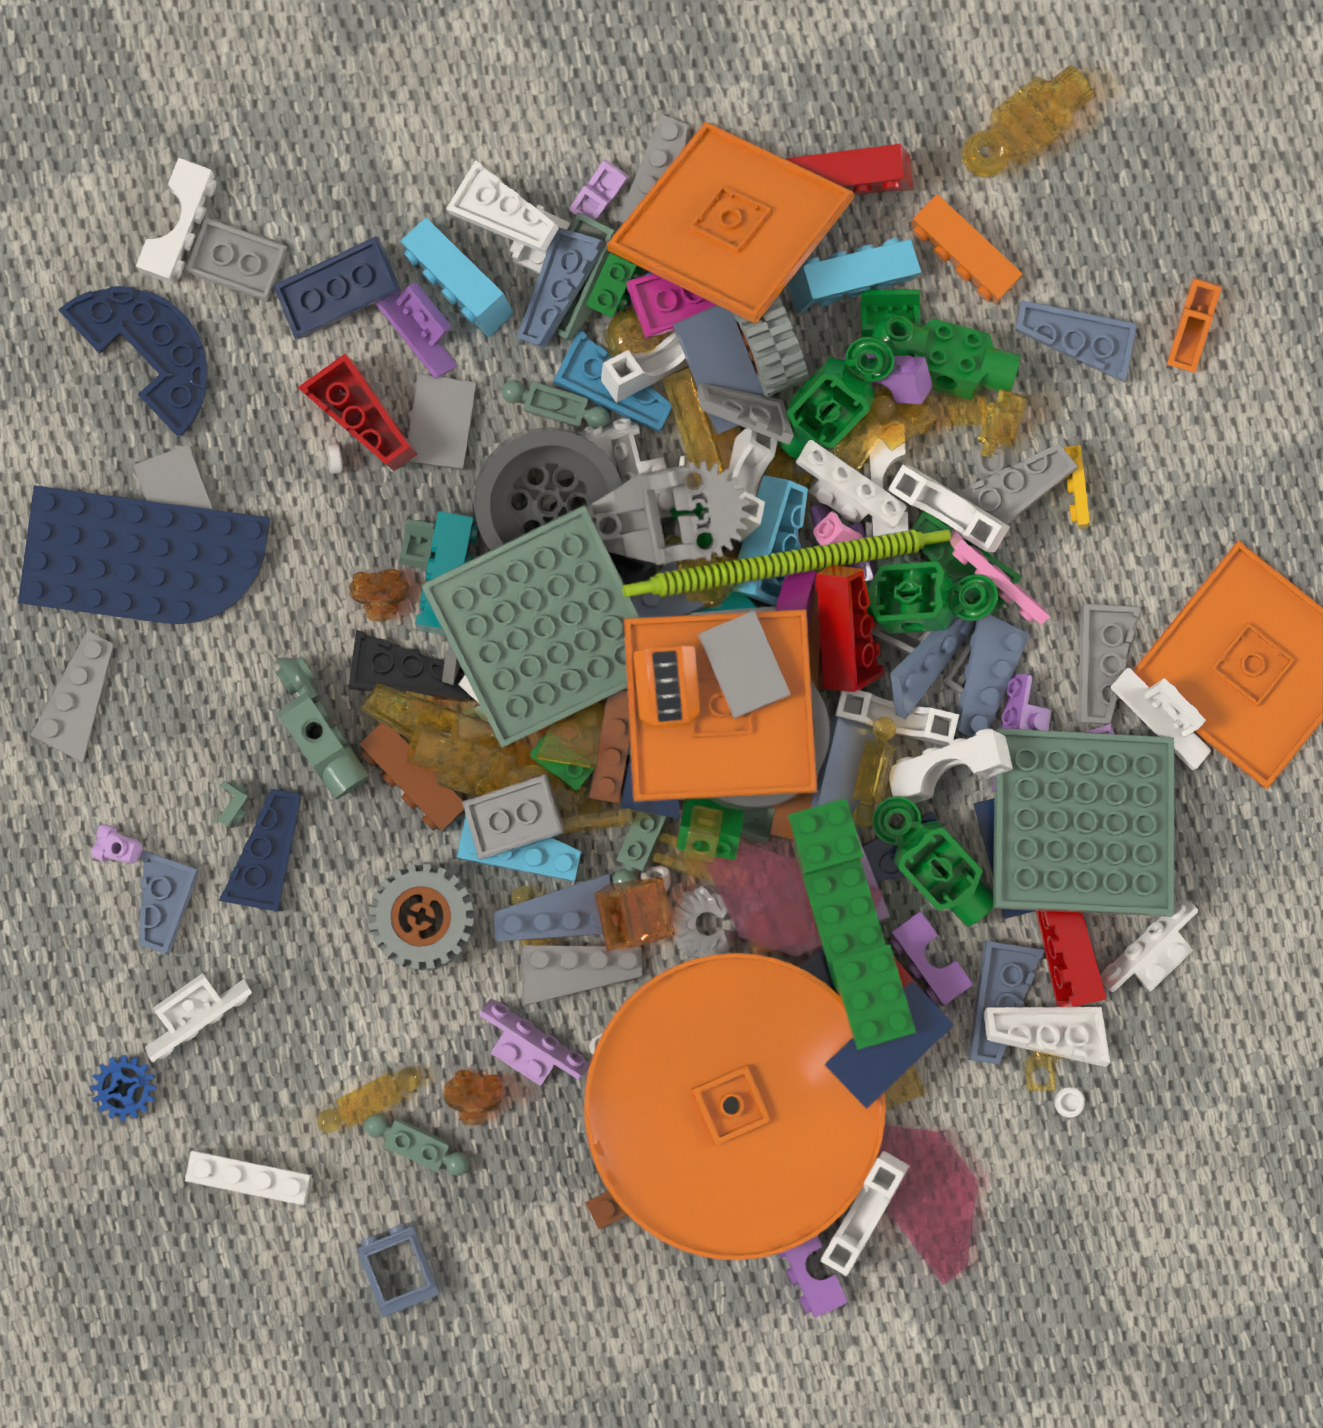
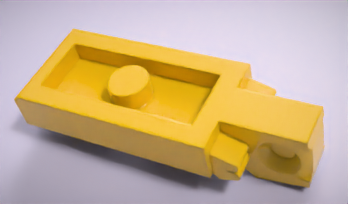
[1063,445,1090,529]

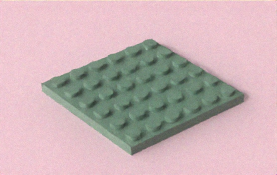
[421,505,640,747]
[993,728,1174,917]

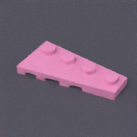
[949,529,1050,625]

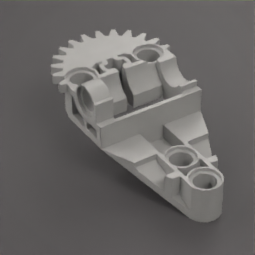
[586,461,750,565]

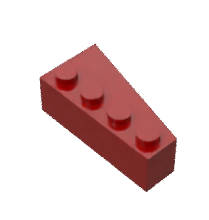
[785,144,913,195]
[297,353,418,471]
[815,565,886,693]
[1036,910,1107,1007]

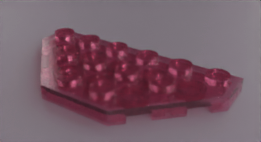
[702,841,883,957]
[876,1125,979,1285]

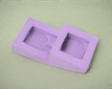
[568,159,630,221]

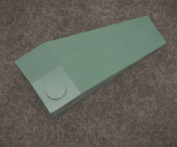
[555,212,617,341]

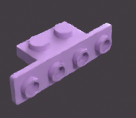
[479,999,590,1086]

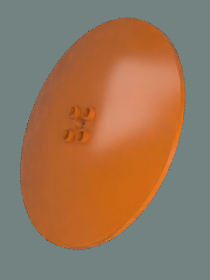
[584,953,886,1260]

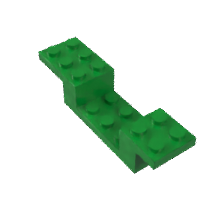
[787,798,916,1050]

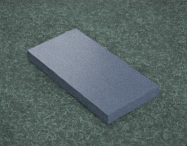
[673,305,764,434]
[811,716,885,839]

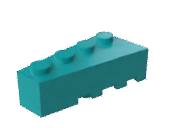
[415,511,479,636]

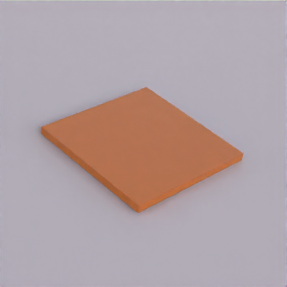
[606,121,854,324]
[1133,540,1323,790]
[624,610,817,802]

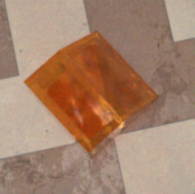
[594,877,675,951]

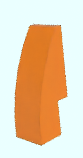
[1167,277,1222,373]

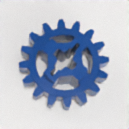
[90,1055,157,1121]

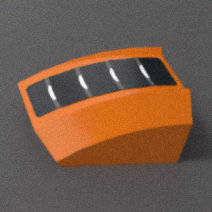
[633,646,700,725]

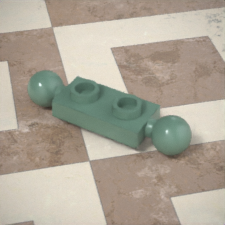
[502,380,610,429]
[613,811,669,892]
[364,1114,470,1176]

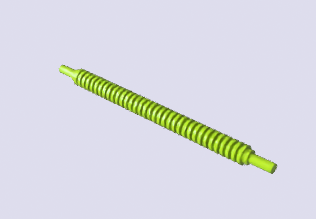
[622,529,951,597]

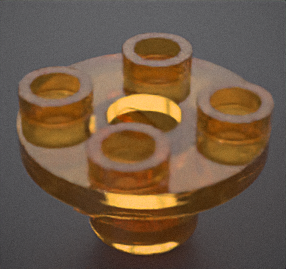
[349,569,409,622]
[443,1070,504,1125]

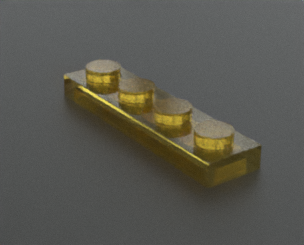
[662,368,725,486]

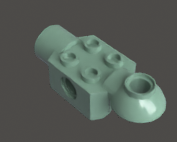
[276,657,370,800]

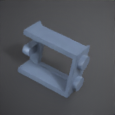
[356,1223,440,1318]

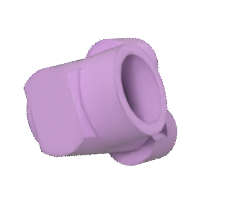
[91,824,143,864]

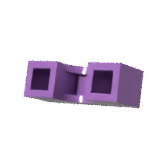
[841,353,933,404]
[889,911,973,1006]
[778,1235,848,1318]

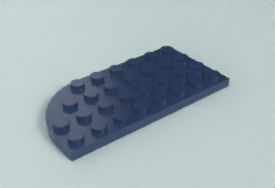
[18,485,271,624]

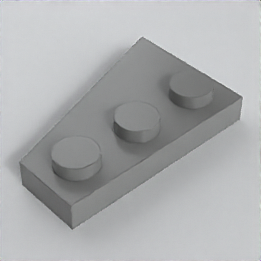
[697,383,794,445]

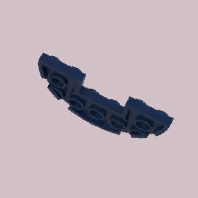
[58,286,208,439]

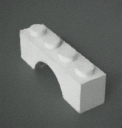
[136,158,217,284]
[601,330,688,403]
[862,424,908,537]
[727,428,778,542]
[888,465,1010,552]
[834,690,959,746]
[887,729,1013,804]
[185,1151,312,1205]
[820,1151,910,1276]

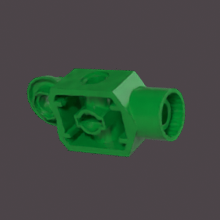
[872,316,1021,400]
[777,336,895,459]
[866,561,998,634]
[872,796,993,927]

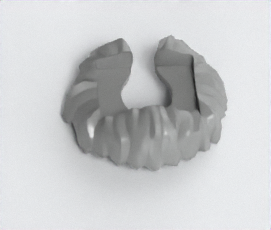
[669,885,734,958]

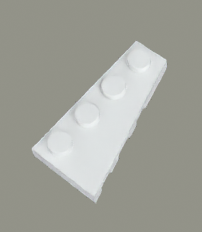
[446,160,559,253]
[983,1007,1110,1067]

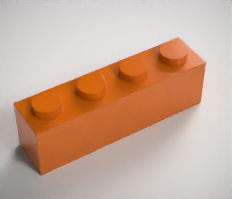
[911,194,1023,304]

